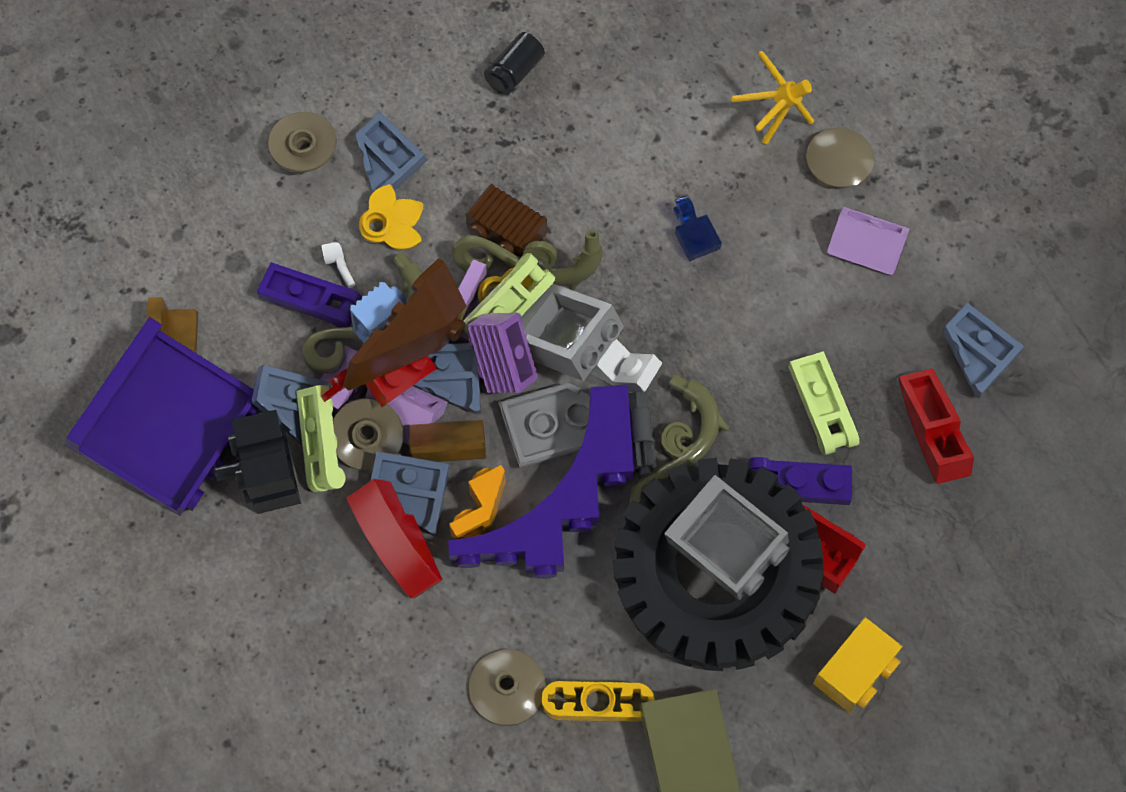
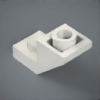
[589,339,662,392]

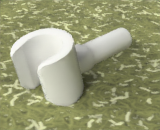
[322,242,355,288]

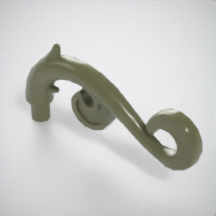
[452,230,603,291]
[302,252,423,374]
[628,374,729,506]

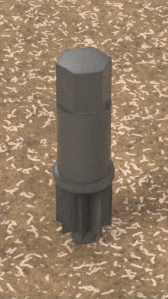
[628,392,657,478]

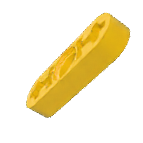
[542,681,654,722]

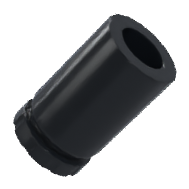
[484,32,545,95]

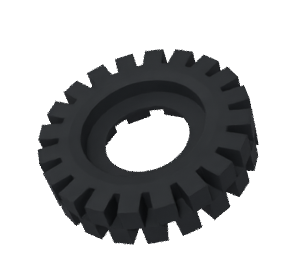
[613,458,823,671]

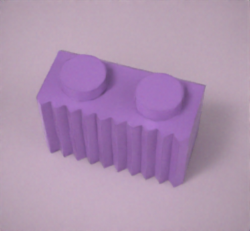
[467,313,538,393]

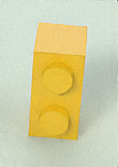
[813,617,903,714]

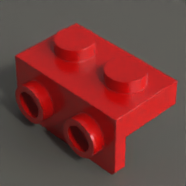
[803,505,866,594]

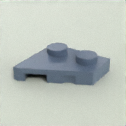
[355,112,427,193]
[943,303,1025,398]
[413,343,481,414]
[252,365,331,445]
[371,451,450,536]

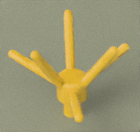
[730,51,814,145]

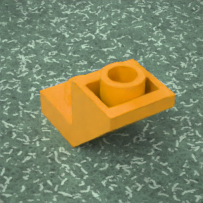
[449,465,506,540]

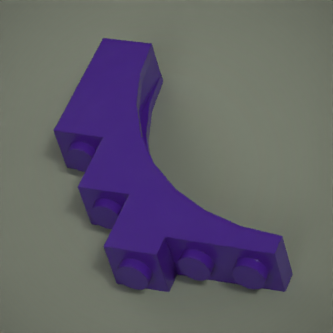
[448,385,634,579]

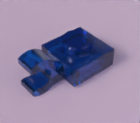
[673,195,722,262]

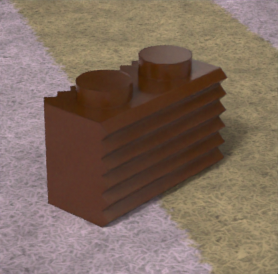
[466,184,547,257]

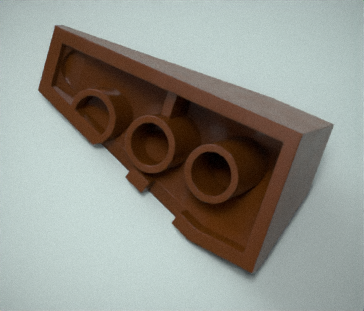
[343,258,467,390]

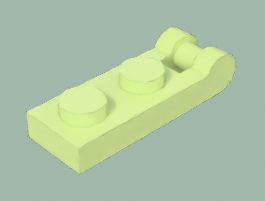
[463,253,555,333]
[788,351,859,456]
[296,385,346,493]

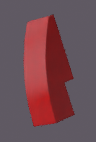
[898,368,974,484]
[346,479,443,599]

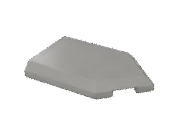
[498,382,590,469]

